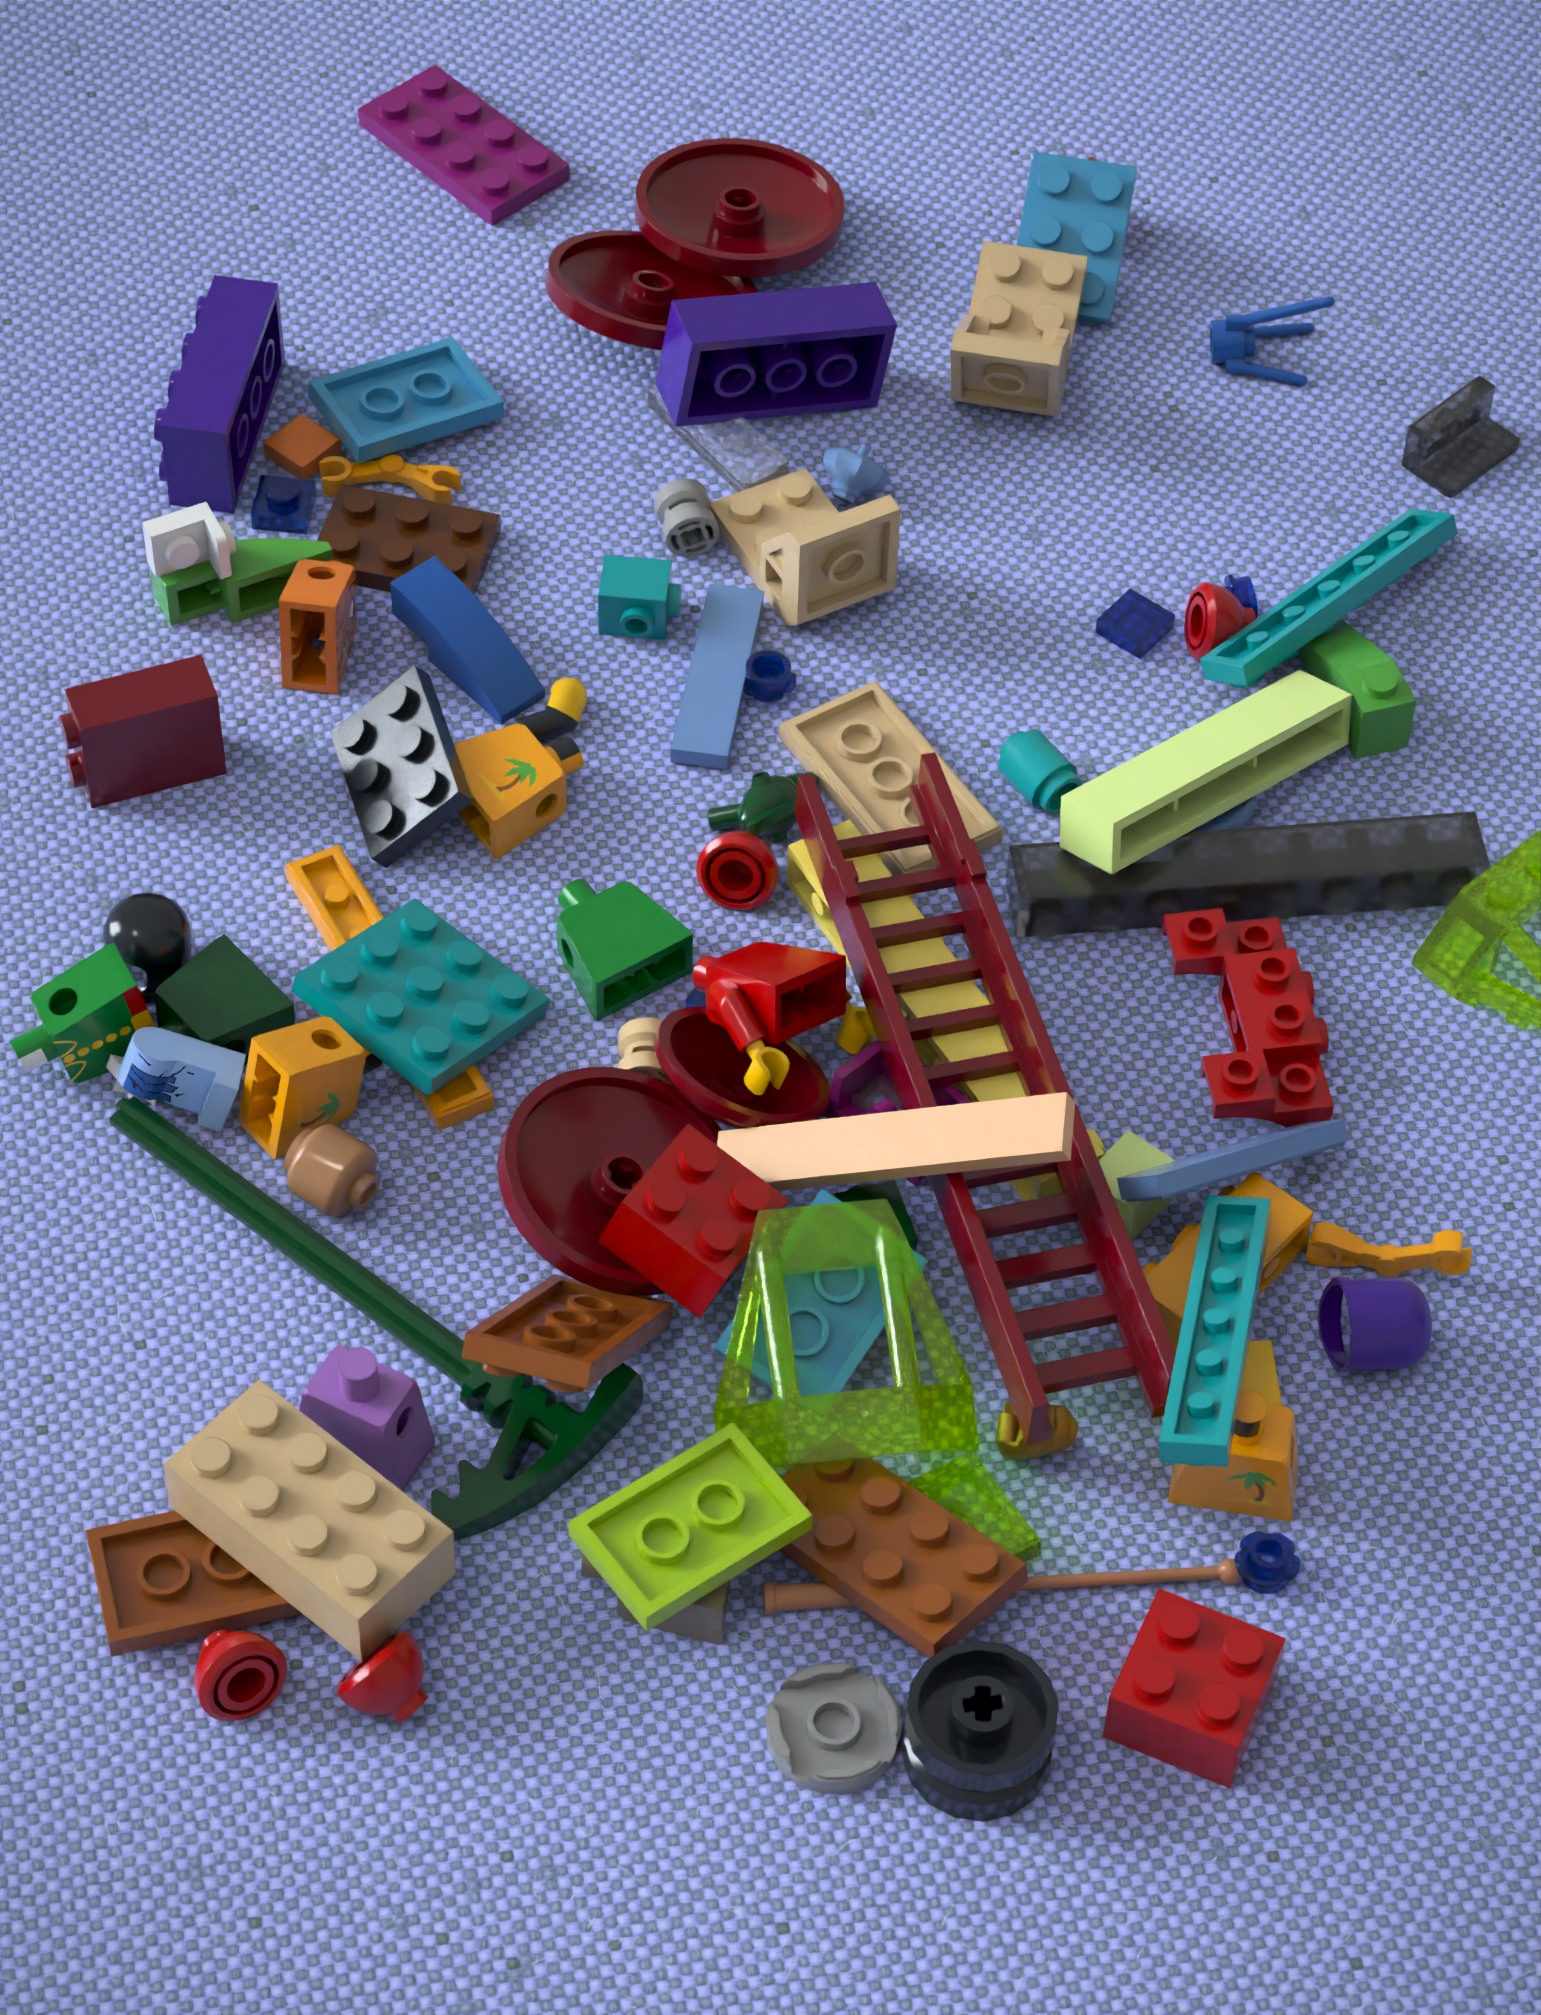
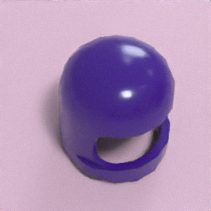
[1317,1277,1432,1372]

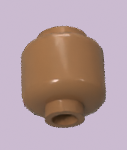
[283,1124,380,1217]

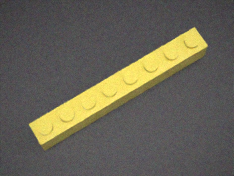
[787,819,1105,1201]

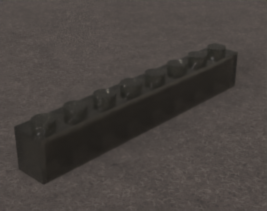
[1006,811,1490,938]

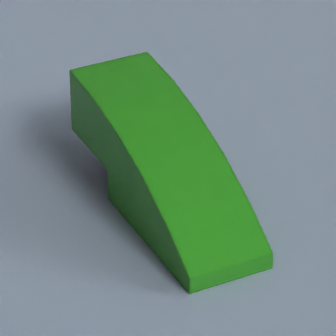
[150,538,333,626]

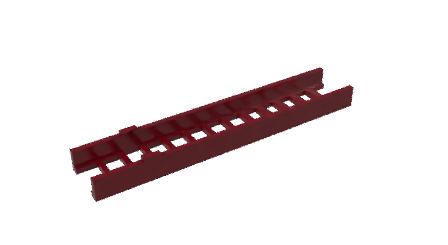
[795,752,1176,1444]

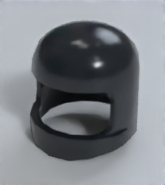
[103,892,192,1004]

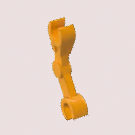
[319,454,461,505]
[1305,1222,1473,1277]

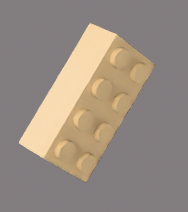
[163,1379,456,1662]

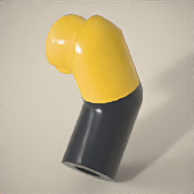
[517,677,587,742]

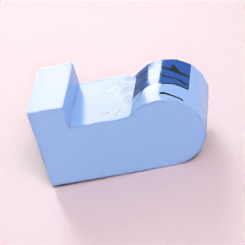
[118,1027,246,1132]

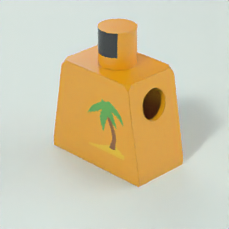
[454,724,584,860]
[238,1016,382,1160]
[1168,1389,1299,1522]

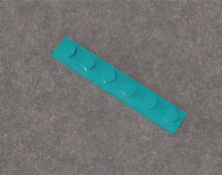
[1200,508,1458,688]
[1159,1195,1271,1467]

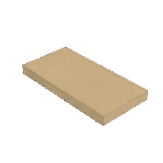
[779,680,1003,876]

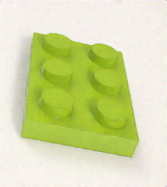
[568,1422,812,1632]

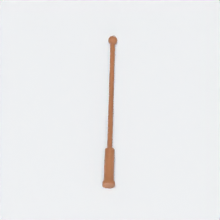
[762,1558,1244,1615]

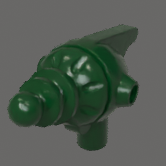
[708,771,819,843]

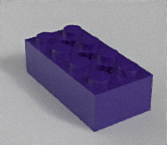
[154,275,285,513]
[655,282,897,427]

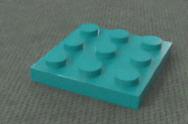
[291,898,550,1096]

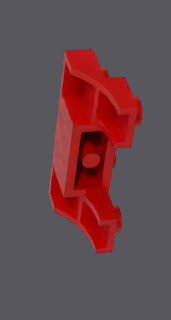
[1162,908,1334,1128]

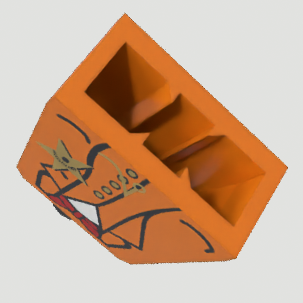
[279,559,357,694]

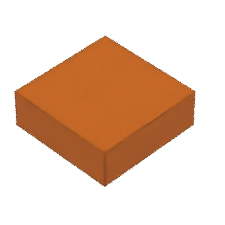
[263,414,342,482]

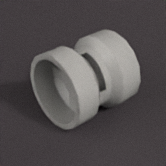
[654,478,719,557]

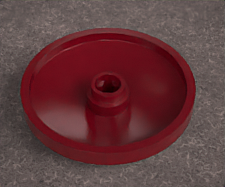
[635,138,845,278]
[545,230,758,350]
[497,1067,722,1296]

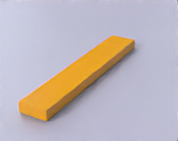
[285,844,494,1131]

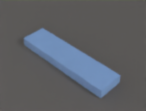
[671,584,764,770]
[1117,1119,1349,1202]

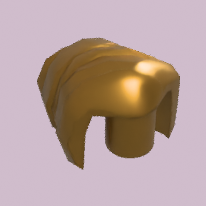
[996,1403,1079,1460]

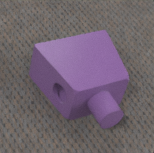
[299,1346,435,1491]

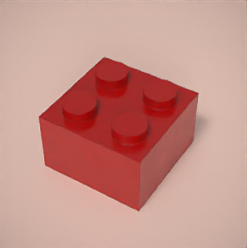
[598,1124,790,1318]
[1102,1588,1286,1788]

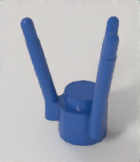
[1210,296,1335,386]

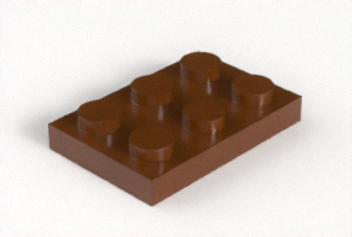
[317,484,501,595]

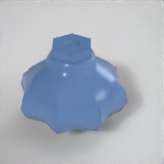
[823,443,889,504]

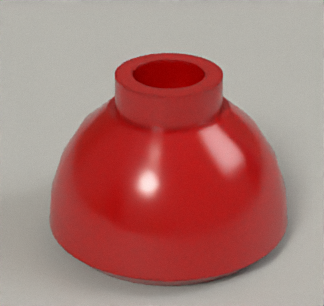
[1184,582,1256,661]
[696,831,779,911]
[194,1630,288,1722]
[337,1631,429,1723]

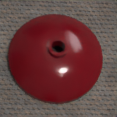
[654,1006,830,1129]

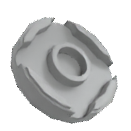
[766,1663,902,1794]

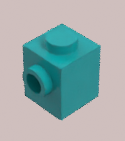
[598,555,682,640]

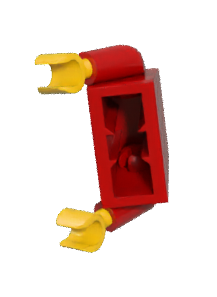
[693,942,876,1095]

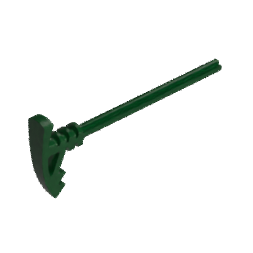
[109,1096,644,1541]

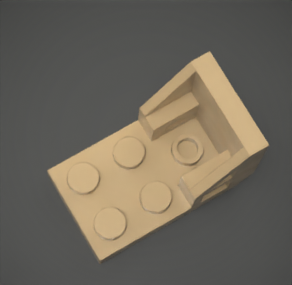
[950,241,1088,417]
[710,468,901,626]

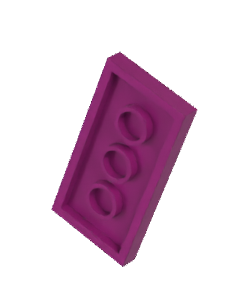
[358,65,570,226]

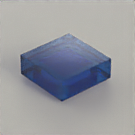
[1095,588,1175,659]

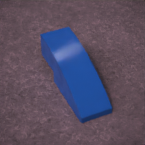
[390,556,545,725]

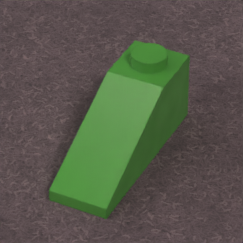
[1298,619,1417,759]

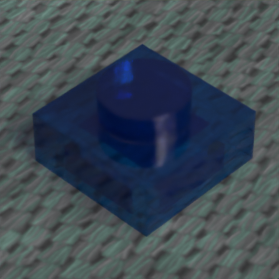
[251,475,317,535]

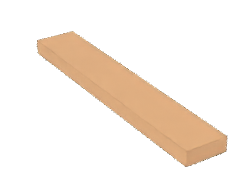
[717,1092,1075,1191]

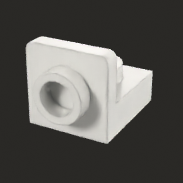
[142,502,236,579]

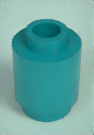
[998,729,1082,814]

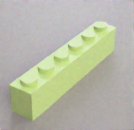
[1060,670,1352,875]

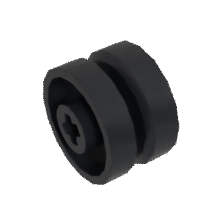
[902,1640,1059,1822]

